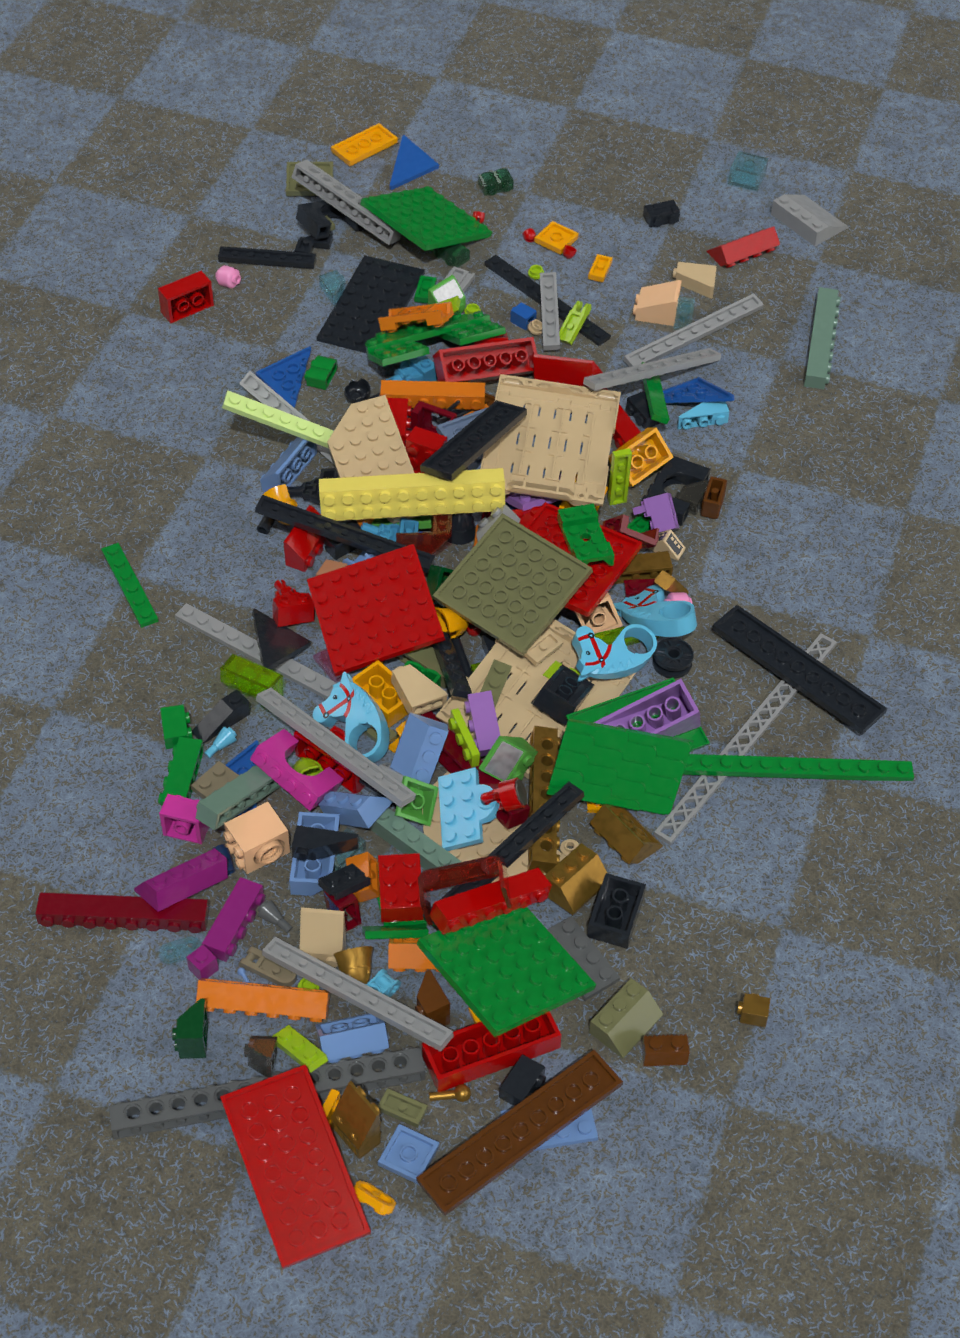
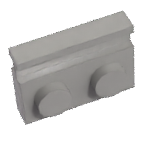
[445,266,475,293]

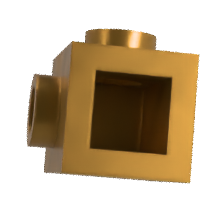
[737,993,771,1027]

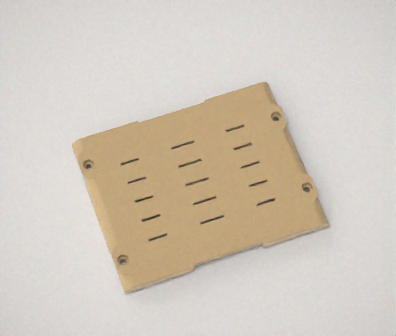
[480,374,621,506]
[436,619,637,779]

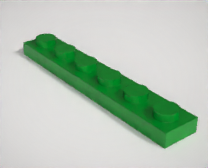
[101,543,159,628]

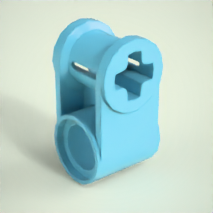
[366,969,401,997]

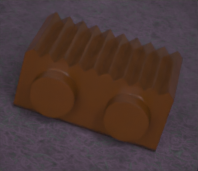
[701,477,727,519]
[642,1034,690,1066]

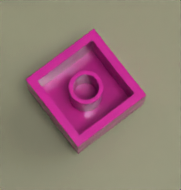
[159,794,209,844]

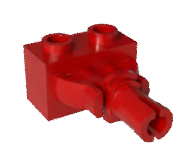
[273,580,314,627]

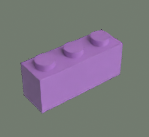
[464,691,501,756]

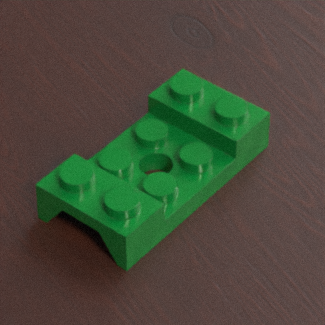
[557,503,615,566]

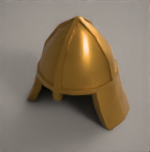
[334,946,373,984]

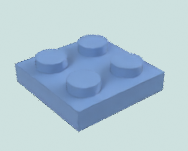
[378,1124,439,1185]

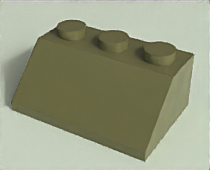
[589,978,663,1058]

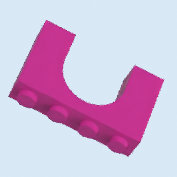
[250,729,344,811]

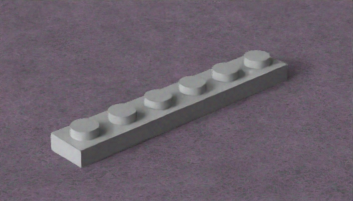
[540,272,560,350]

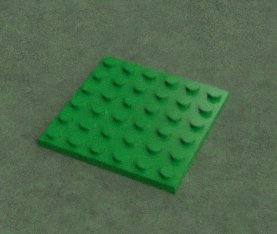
[360,186,492,251]
[417,907,596,1037]

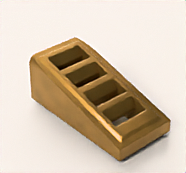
[654,571,689,594]

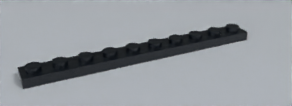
[484,255,611,346]
[255,495,435,573]
[423,782,585,931]

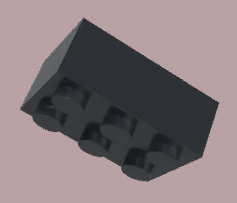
[587,873,646,949]

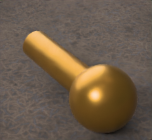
[429,1084,471,1102]

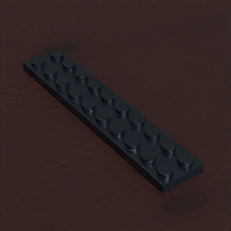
[712,605,887,735]

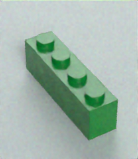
[158,737,204,807]

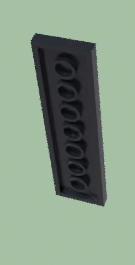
[420,400,527,481]

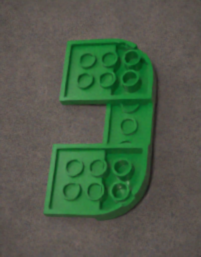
[365,311,506,366]

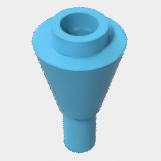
[204,727,237,758]

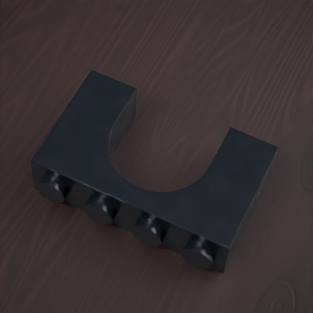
[296,200,365,239]
[641,456,710,526]

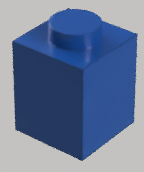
[510,302,537,331]

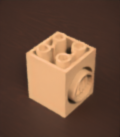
[223,802,290,874]

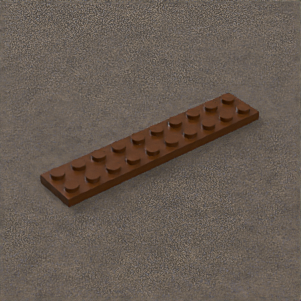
[416,1050,623,1216]

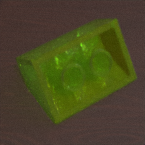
[220,654,283,697]

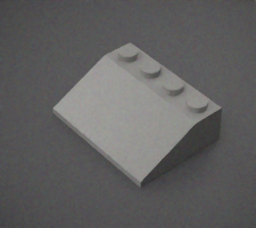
[771,194,849,246]

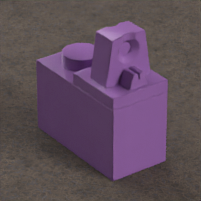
[632,493,680,533]

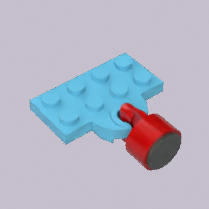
[438,767,527,851]

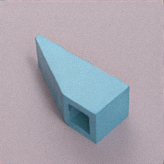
[677,401,729,429]

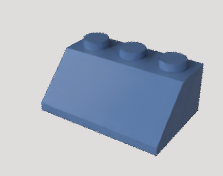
[390,712,448,784]
[318,791,393,828]
[315,1013,389,1063]

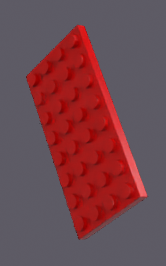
[220,1064,371,1269]

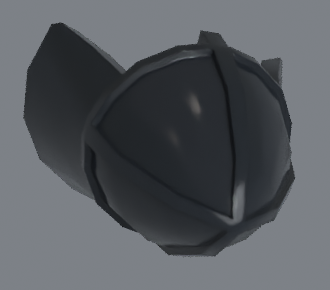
[442,513,476,545]

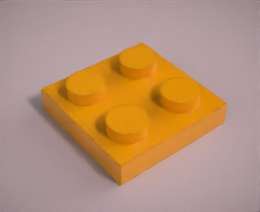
[534,221,579,255]

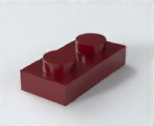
[623,579,657,597]

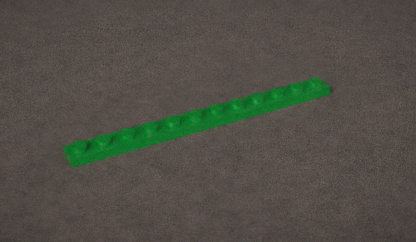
[683,754,914,781]

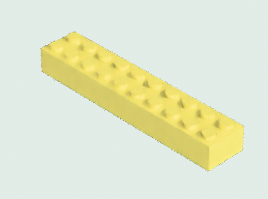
[319,468,505,521]

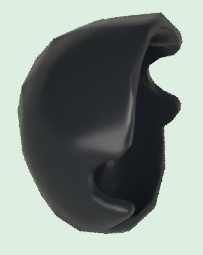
[344,378,371,404]

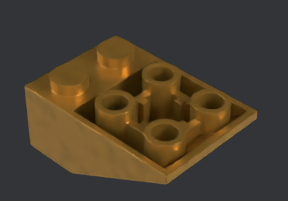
[331,1081,381,1159]

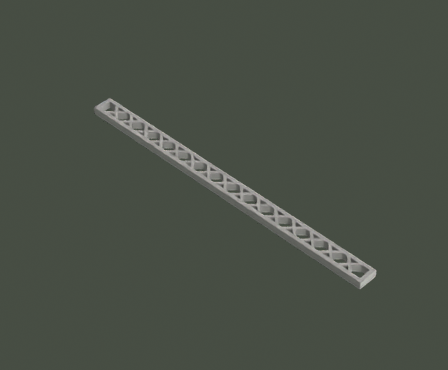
[654,633,837,846]

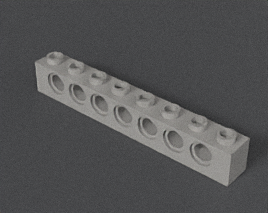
[291,160,402,245]

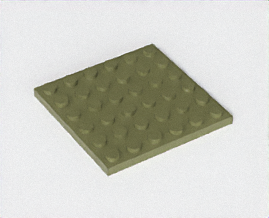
[432,513,593,656]

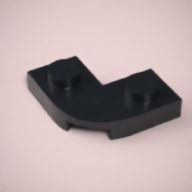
[294,234,333,253]

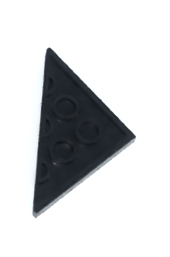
[252,609,311,673]

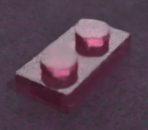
[313,648,350,682]

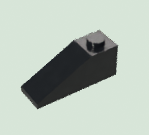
[192,689,250,744]
[291,825,359,860]

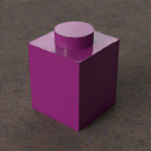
[186,945,219,979]

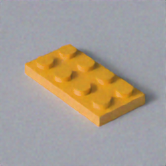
[331,123,398,166]

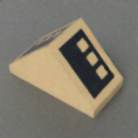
[648,529,686,561]

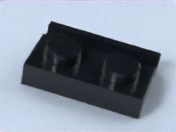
[318,863,371,900]

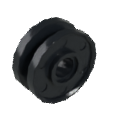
[652,638,694,679]

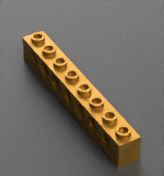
[528,726,561,874]

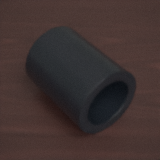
[257,516,275,535]

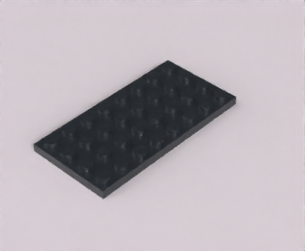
[317,255,425,354]

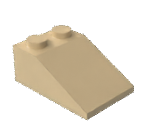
[300,907,346,967]

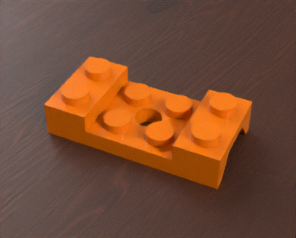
[378,302,454,333]

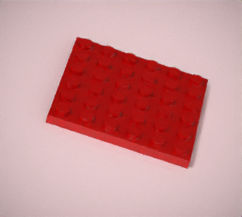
[525,502,643,617]
[307,544,445,676]

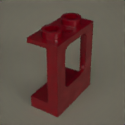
[411,400,457,434]
[602,514,659,551]

